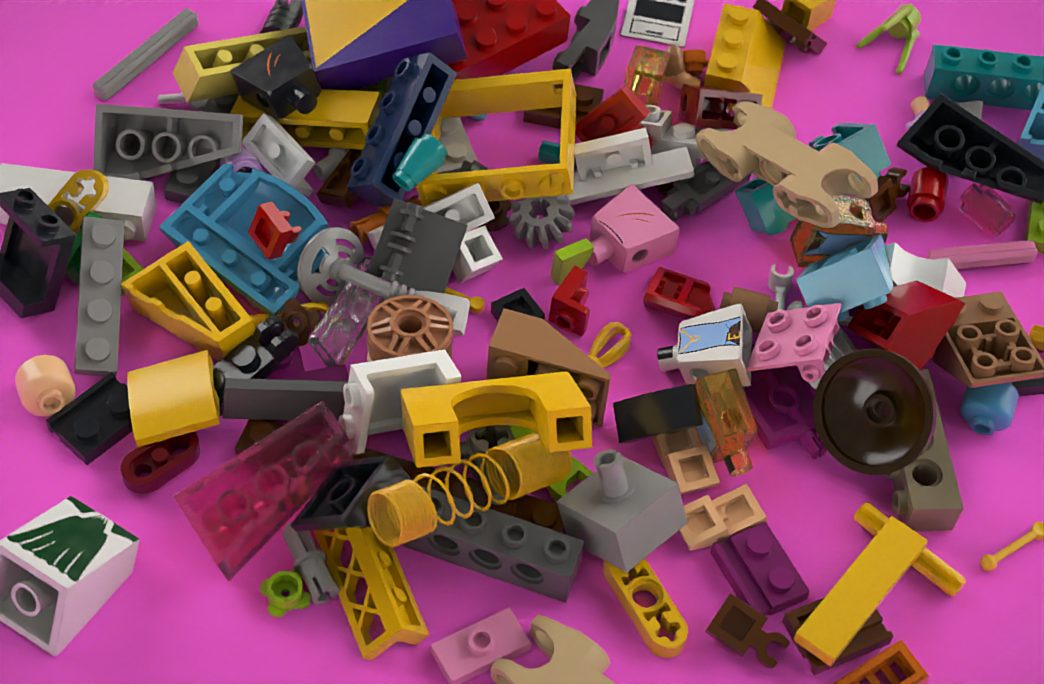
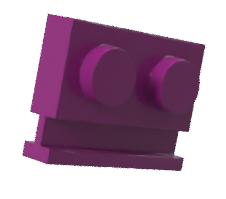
[710,522,810,615]

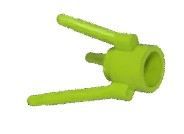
[856,3,921,75]

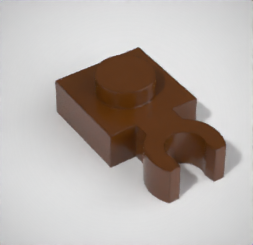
[858,167,910,228]
[704,593,790,668]

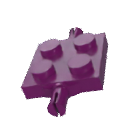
[727,343,827,459]

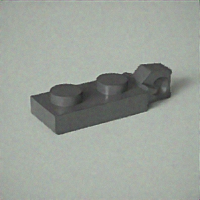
[661,161,751,222]

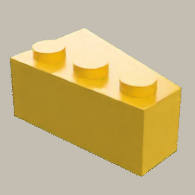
[120,241,256,361]

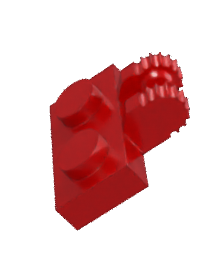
[575,84,654,149]

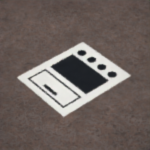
[621,0,694,47]

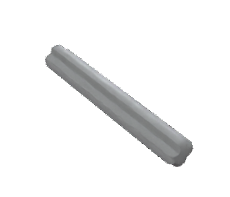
[92,8,199,101]

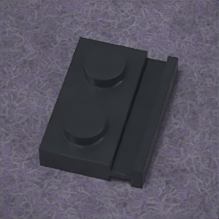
[46,372,133,465]

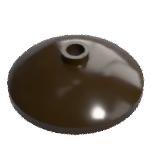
[813,348,936,475]

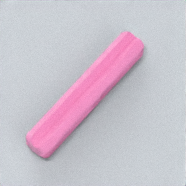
[926,240,1037,269]

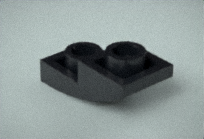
[613,384,703,443]

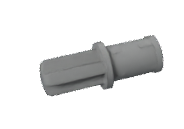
[282,522,340,605]

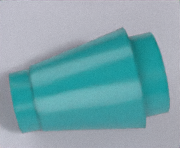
[392,133,447,192]

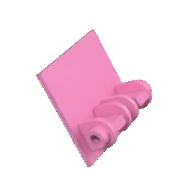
[746,303,842,382]

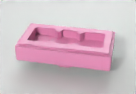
[430,607,531,684]

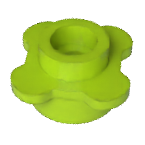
[260,570,311,618]

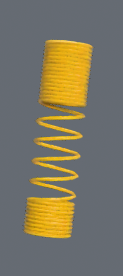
[367,432,572,547]

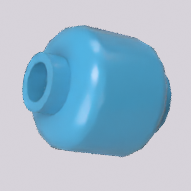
[960,382,1019,435]

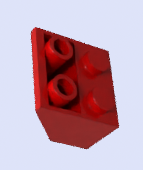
[846,280,965,371]

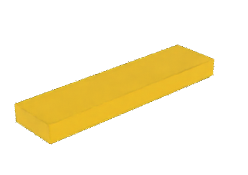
[793,516,928,667]

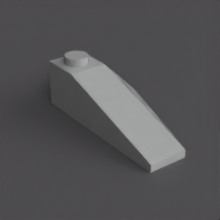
[93,104,243,180]

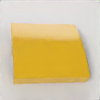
[127,350,220,447]

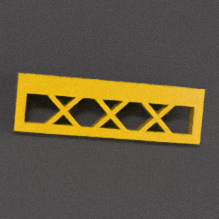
[314,527,430,661]

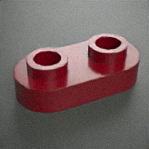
[120,431,200,494]

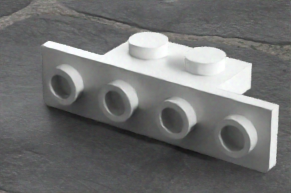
[567,128,694,206]

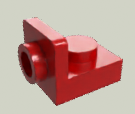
[548,265,590,336]

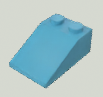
[796,234,894,322]

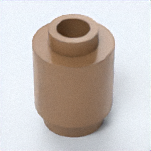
[719,286,779,333]

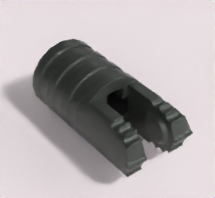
[260,0,304,34]

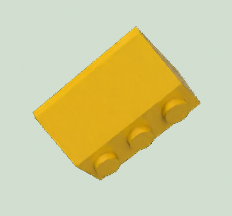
[704,3,786,111]

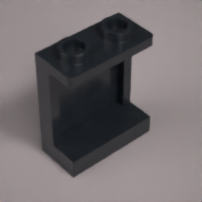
[0,188,76,318]

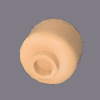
[15,355,75,417]

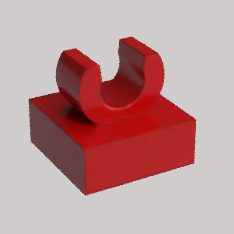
[248,202,302,260]

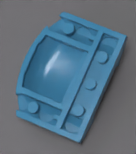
[159,164,339,316]

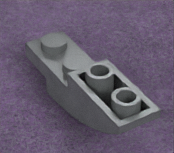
[552,0,619,82]

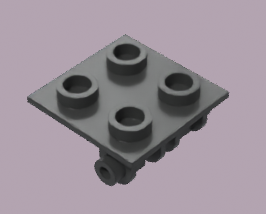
[367,198,468,293]

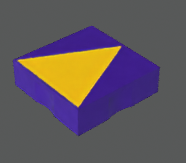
[302,0,467,90]

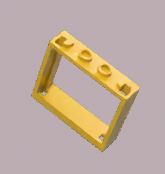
[416,69,576,207]

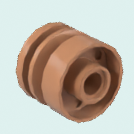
[367,295,453,362]

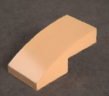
[652,428,720,495]
[679,484,767,551]

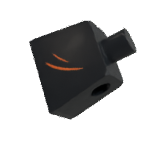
[230,35,321,119]

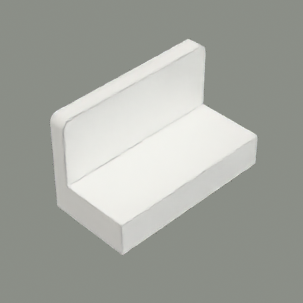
[242,113,316,196]

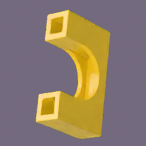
[400,371,592,468]

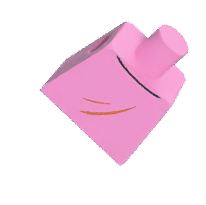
[588,184,680,273]

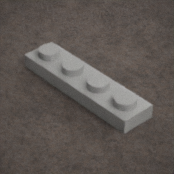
[74,217,125,376]

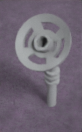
[297,227,457,321]

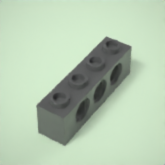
[403,485,585,603]

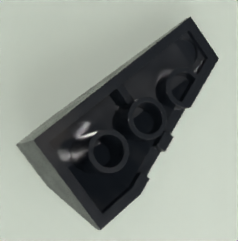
[897,93,1044,204]

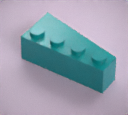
[735,122,892,236]

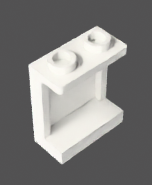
[338,349,462,454]

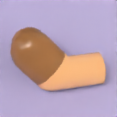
[661,45,701,90]

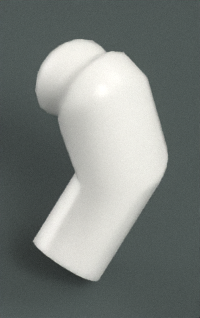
[313,148,350,181]

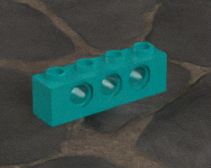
[923,44,1044,111]

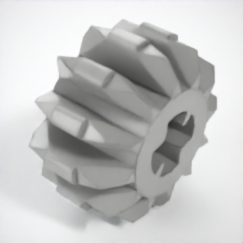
[509,195,575,250]

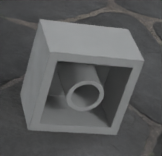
[557,449,688,573]

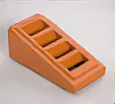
[833,639,929,684]

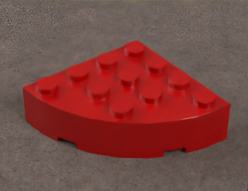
[446,0,571,80]

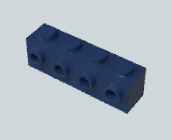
[346,52,457,207]

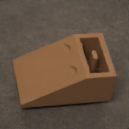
[932,291,1044,388]
[486,308,611,427]

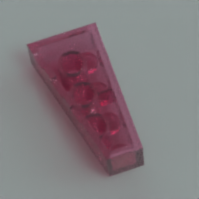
[173,401,354,581]

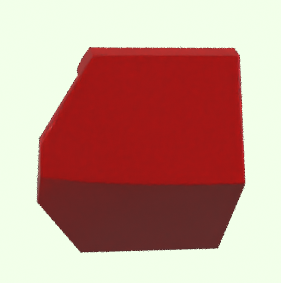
[643,266,716,319]

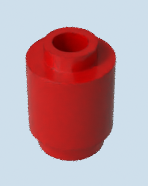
[907,167,949,222]

